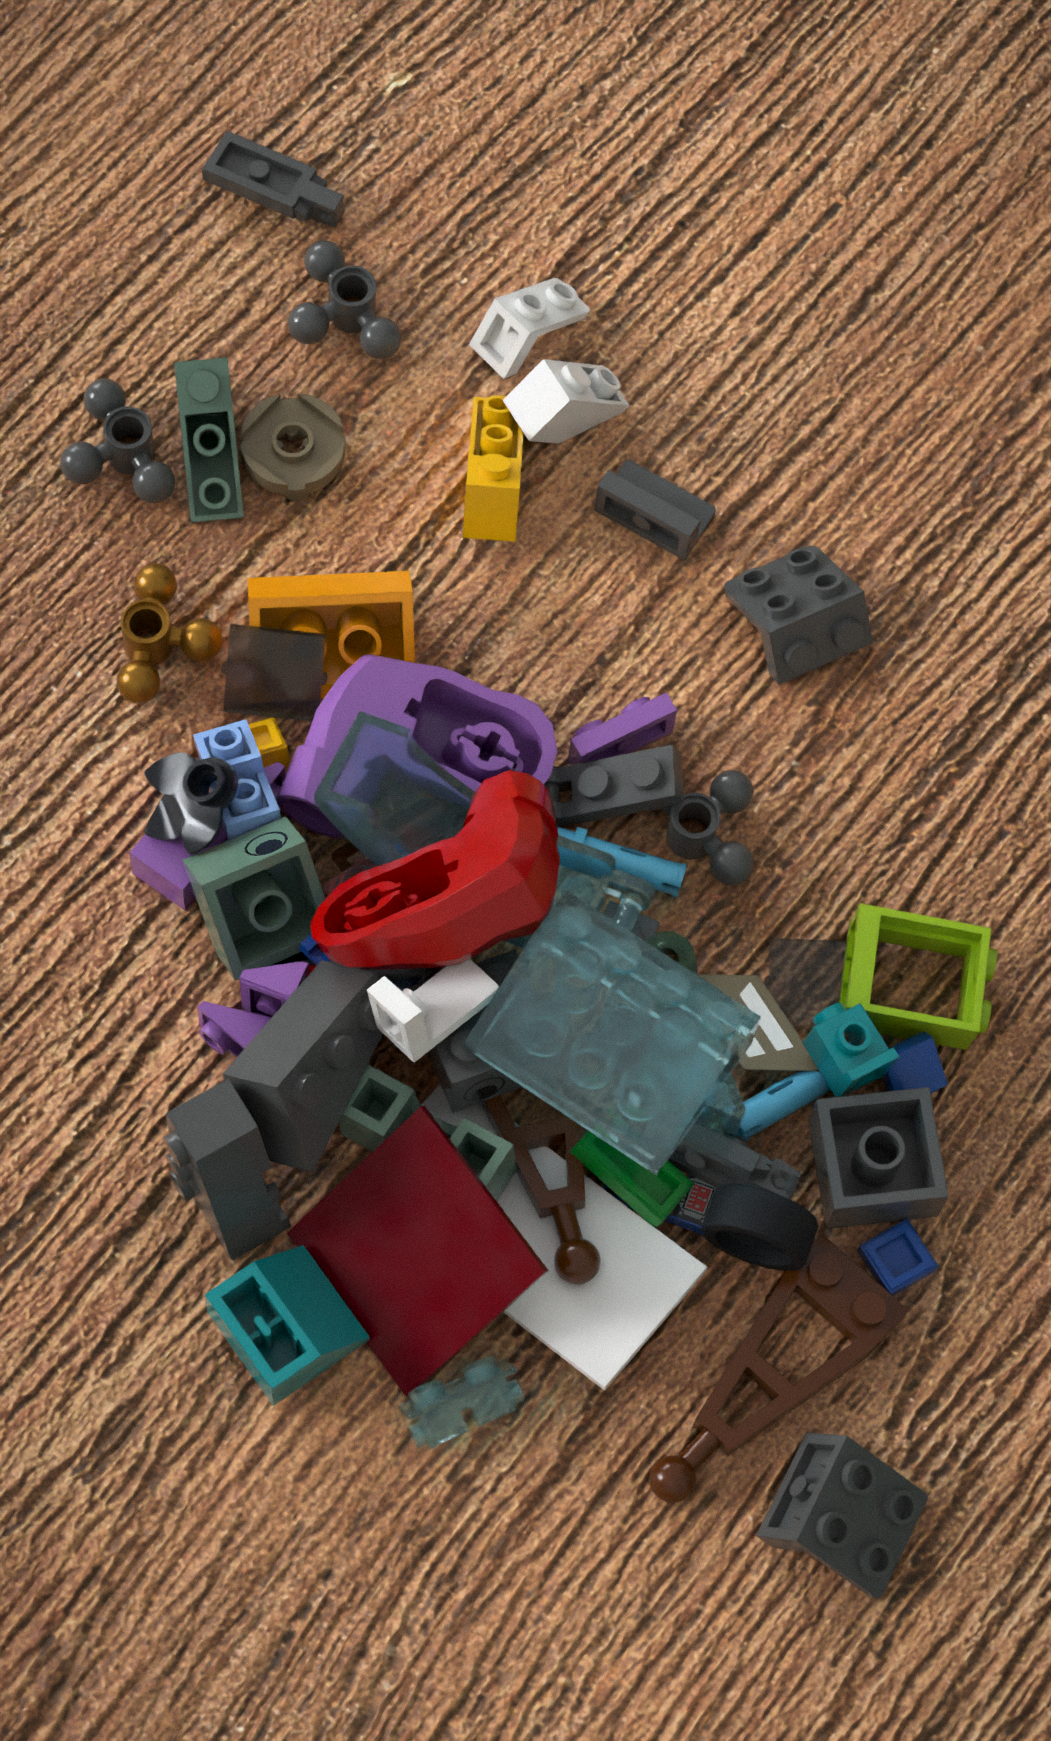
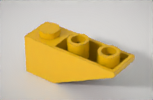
[462,395,523,542]

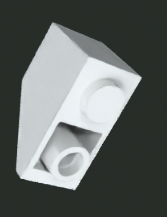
[503,359,630,444]

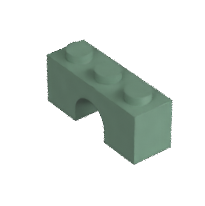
[338,1064,517,1201]

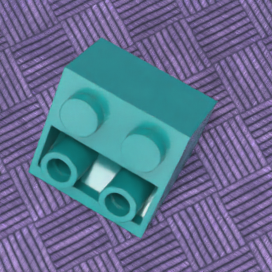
[205,1245,370,1406]

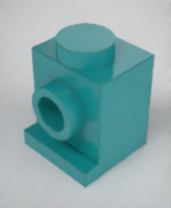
[802,1002,899,1097]

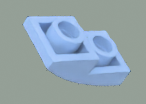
[193,719,281,840]

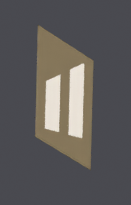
[681,974,819,1071]

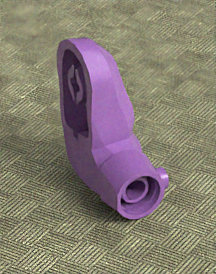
[276,654,557,839]

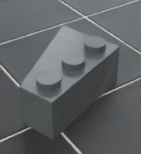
[223,960,383,1172]
[163,1079,291,1261]

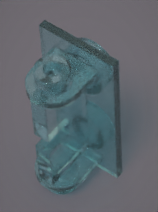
[397,1356,525,1448]

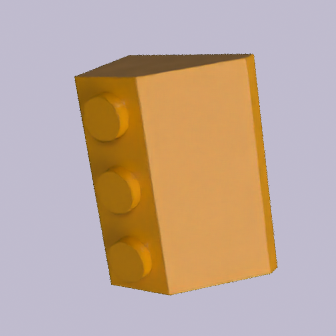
[248,571,415,702]

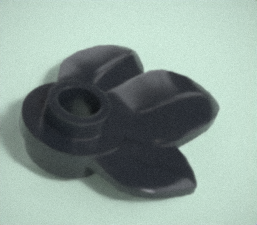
[144,752,238,855]

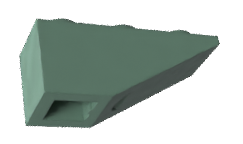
[174,357,244,522]

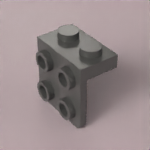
[724,546,873,685]

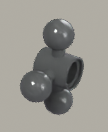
[287,240,401,359]
[60,378,175,503]
[650,770,754,886]

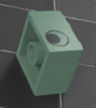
[182,816,325,981]

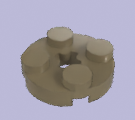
[240,394,346,501]

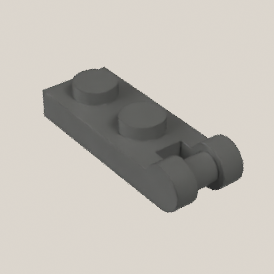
[544,744,684,827]

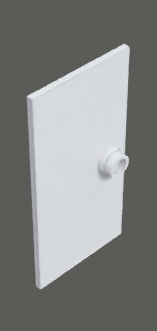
[421,1085,707,1391]

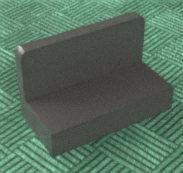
[594,460,716,561]

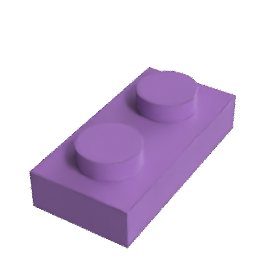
[568,693,677,765]

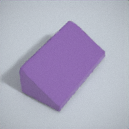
[239,962,309,1017]

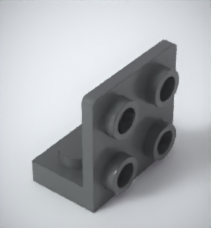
[756,1432,928,1598]

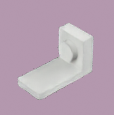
[469,278,590,379]
[367,959,500,1062]

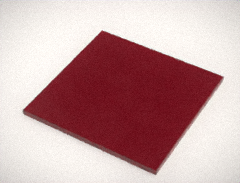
[287,1106,549,1397]

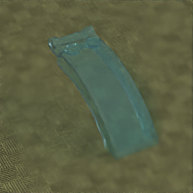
[314,711,655,984]

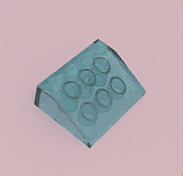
[463,890,761,1176]

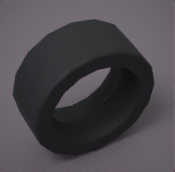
[701,1183,818,1271]

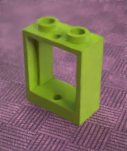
[839,903,997,1050]

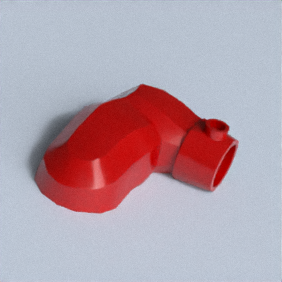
[310,770,560,970]

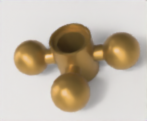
[117,563,223,704]

